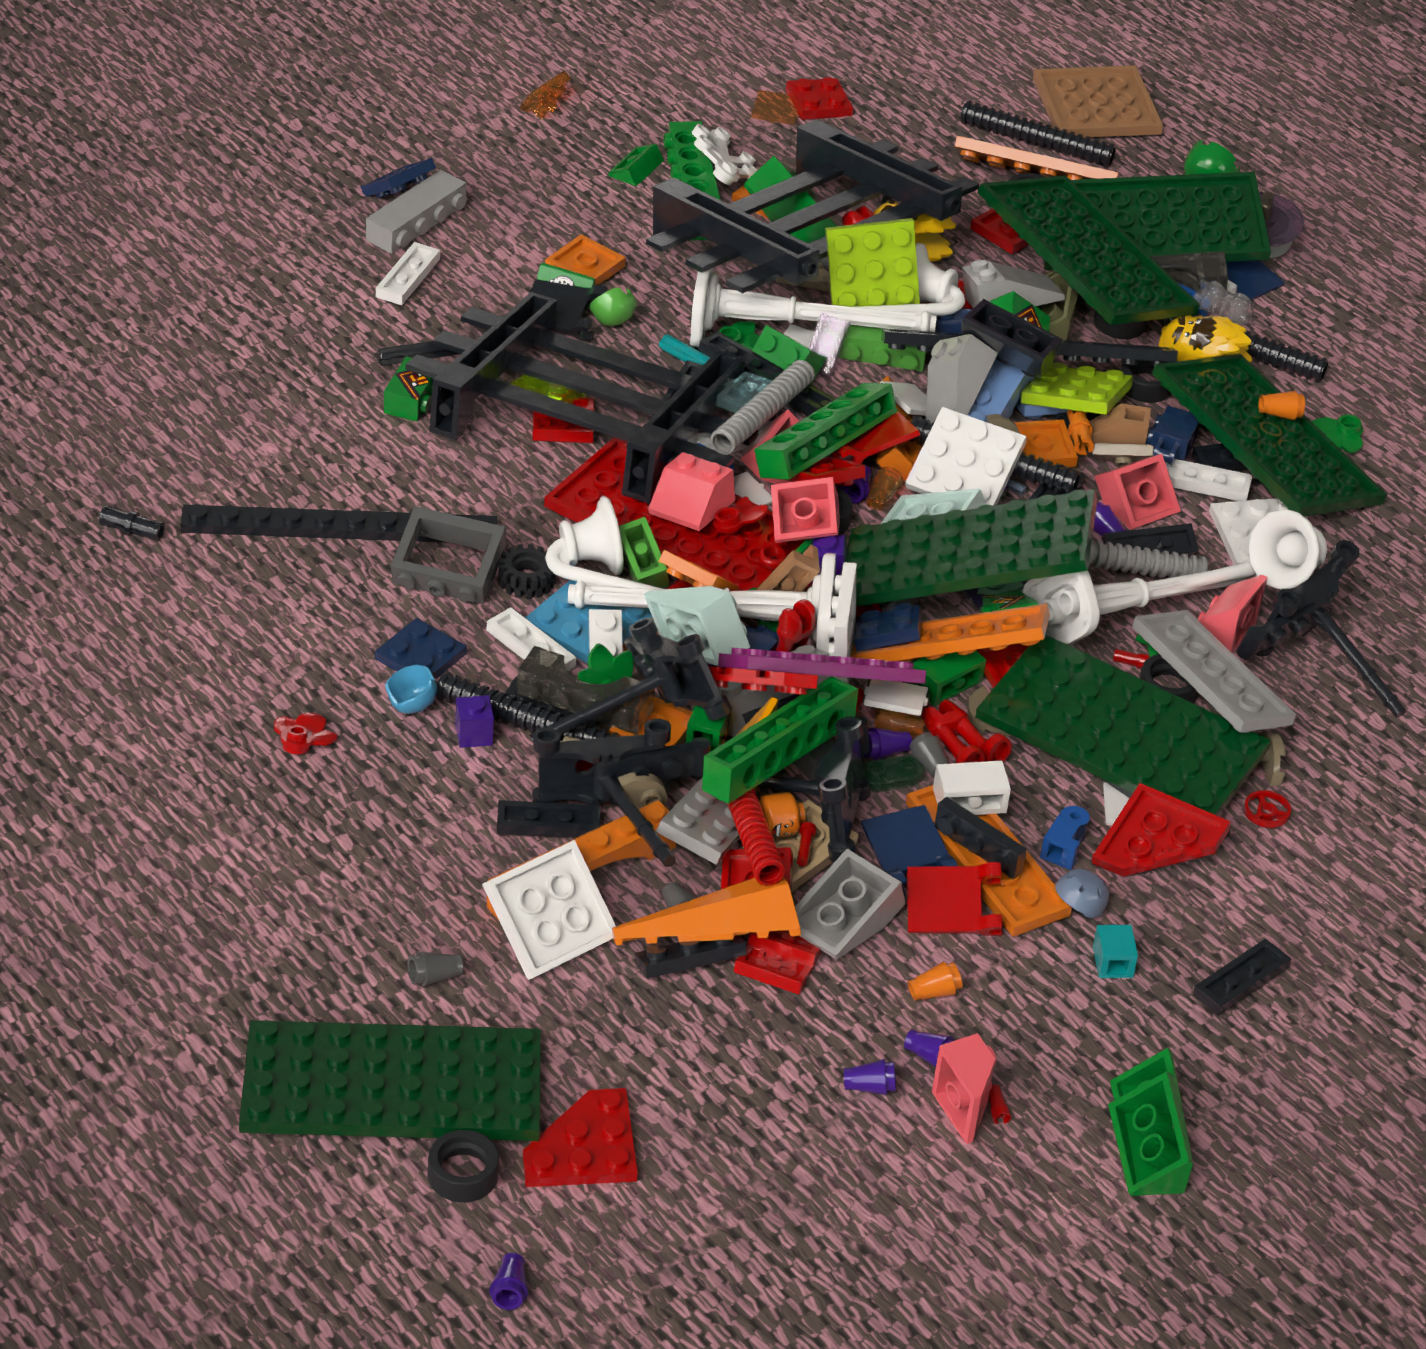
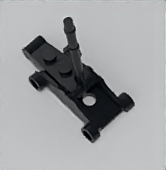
[1236,540,1406,718]
[529,617,732,742]
[690,716,871,862]
[532,719,711,867]

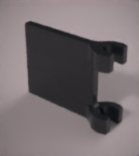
[529,279,608,343]

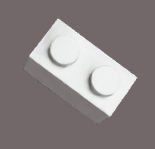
[933,761,1011,815]

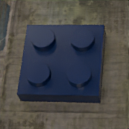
[360,158,436,198]
[854,604,922,651]
[375,618,467,680]

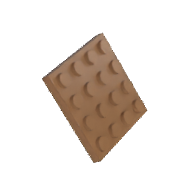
[1033,65,1163,138]

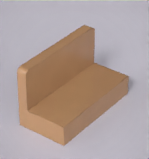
[757,545,820,592]

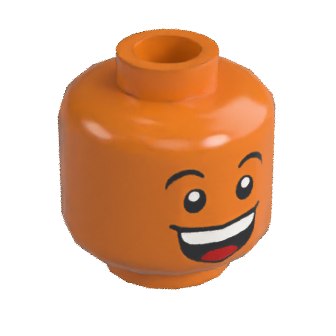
[759,792,805,839]

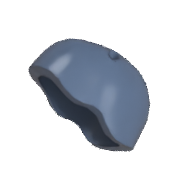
[1055,869,1109,918]

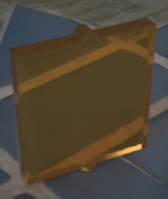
[751,90,798,125]

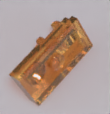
[519,70,571,119]

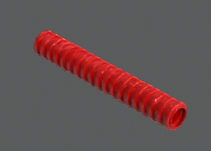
[727,788,785,886]

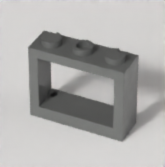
[391,506,507,604]

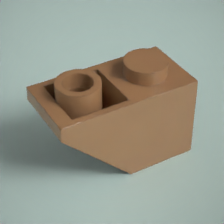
[1090,403,1151,445]

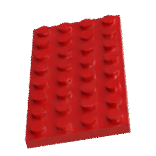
[544,437,806,591]

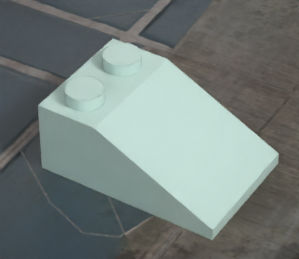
[881,489,987,524]
[644,586,750,666]

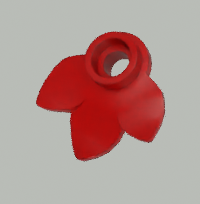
[712,496,768,535]
[274,712,338,754]

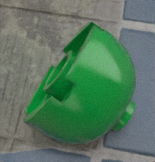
[1184,141,1240,175]

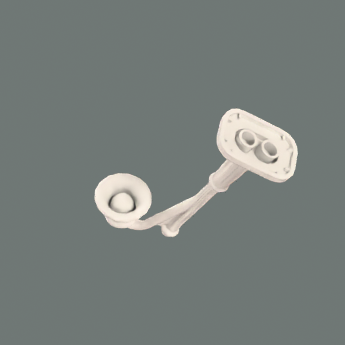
[690,243,965,348]
[545,496,836,652]
[1023,509,1327,645]

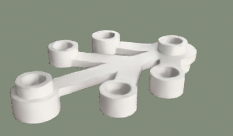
[692,124,758,185]

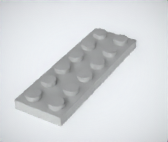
[1132,610,1296,733]

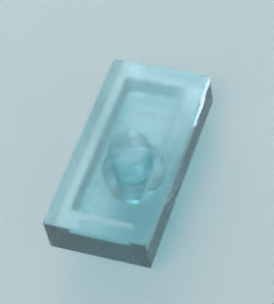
[716,372,772,413]

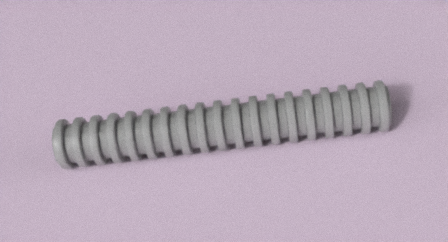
[710,360,815,455]
[1088,539,1208,578]

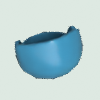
[385,665,437,714]

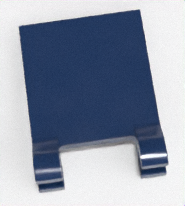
[1202,260,1285,304]
[861,805,957,896]

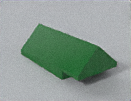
[744,156,843,244]
[1108,1048,1193,1196]

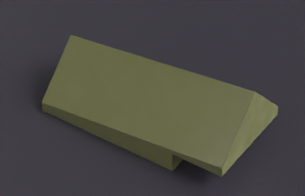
[1036,270,1081,340]

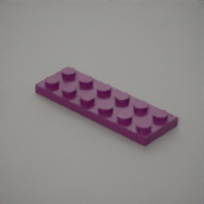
[718,648,926,684]

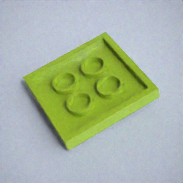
[825,218,920,307]
[1021,362,1133,415]

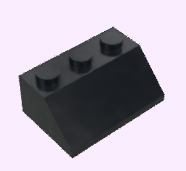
[961,299,1063,379]

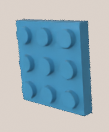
[525,580,652,664]

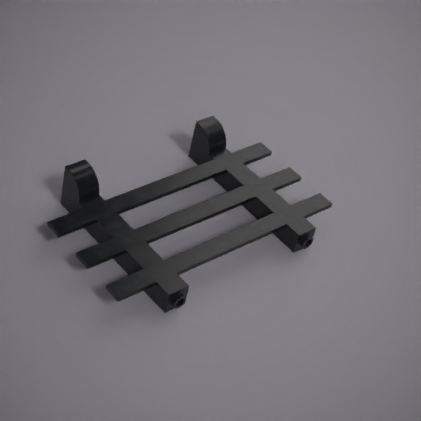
[646,119,980,294]
[405,292,782,504]

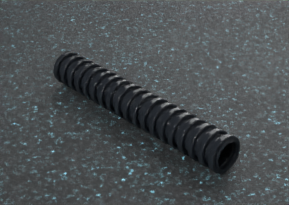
[960,100,1116,167]
[1162,313,1328,383]
[908,416,1080,494]
[436,671,620,741]

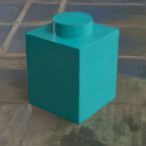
[1093,924,1138,978]

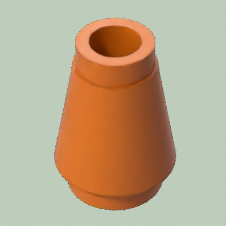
[1258,391,1305,420]
[907,961,963,1001]

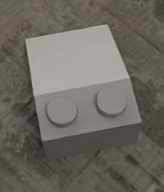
[962,260,1065,308]
[926,334,998,424]
[795,849,905,960]

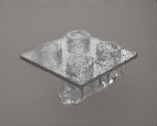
[1193,279,1256,327]

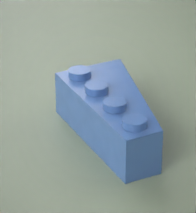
[968,358,1034,422]

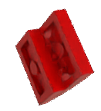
[532,396,594,443]
[733,930,822,995]

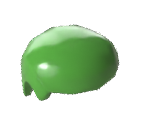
[590,287,637,327]

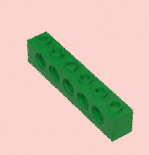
[663,121,720,241]
[754,383,897,479]
[702,676,858,804]

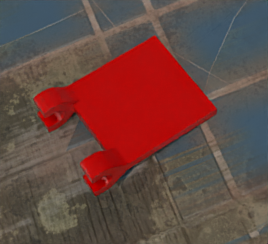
[830,412,920,464]
[907,862,1002,936]

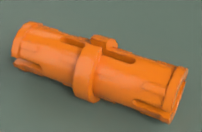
[1067,410,1094,455]

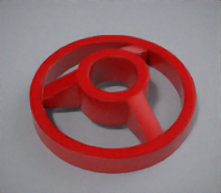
[1244,790,1291,828]

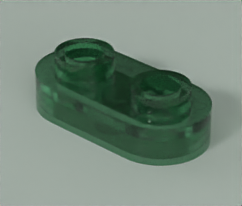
[862,756,924,792]

